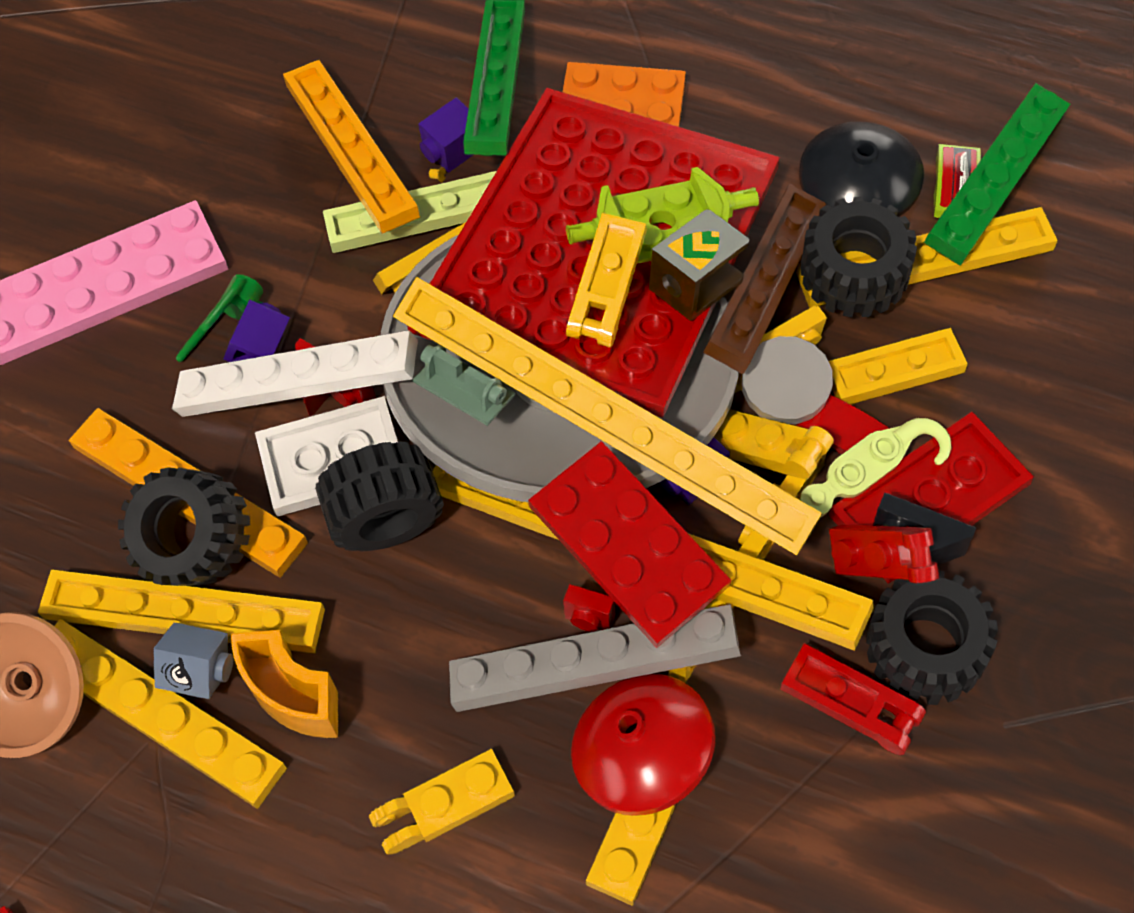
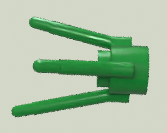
[176,274,264,362]

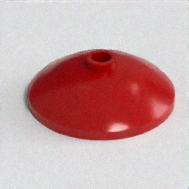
[571,674,715,816]

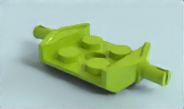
[566,167,759,263]

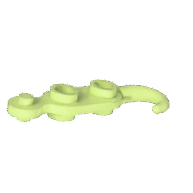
[799,418,951,517]

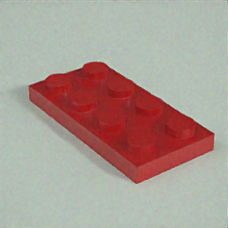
[829,412,1034,584]
[528,441,732,648]

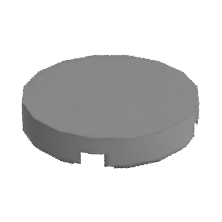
[742,336,833,425]

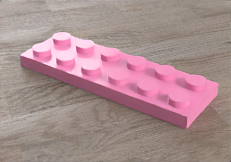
[0,200,229,365]

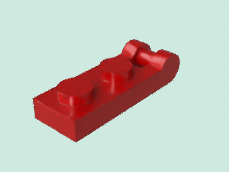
[829,525,939,583]
[780,643,926,755]

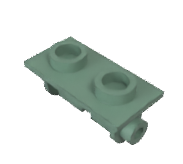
[413,345,515,426]

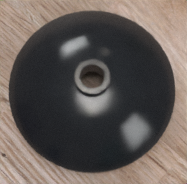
[799,122,924,217]

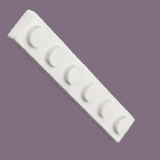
[172,330,418,417]

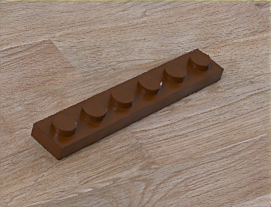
[703,184,826,374]

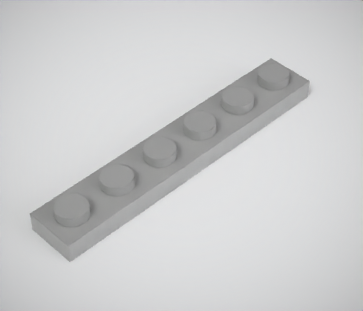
[449,604,741,712]

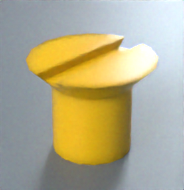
[429,167,446,183]

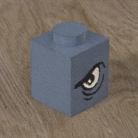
[154,622,233,699]

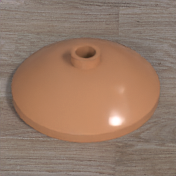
[0,612,84,758]

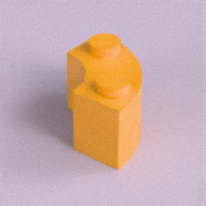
[231,630,338,738]

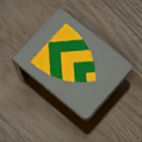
[649,209,749,321]

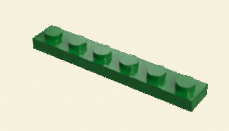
[464,0,525,156]
[923,83,1070,266]

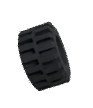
[800,197,917,317]
[315,442,444,552]
[118,467,250,586]
[866,570,998,705]

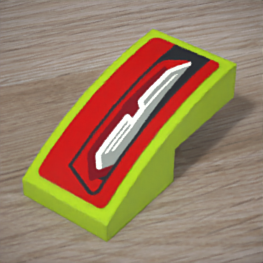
[934,144,981,218]

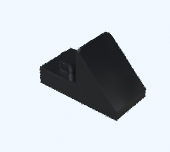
[873,492,976,566]

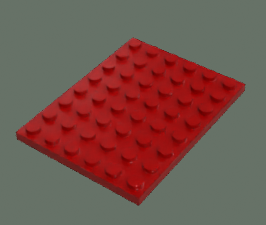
[407,88,780,418]

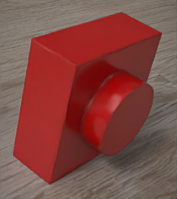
[563,584,615,632]

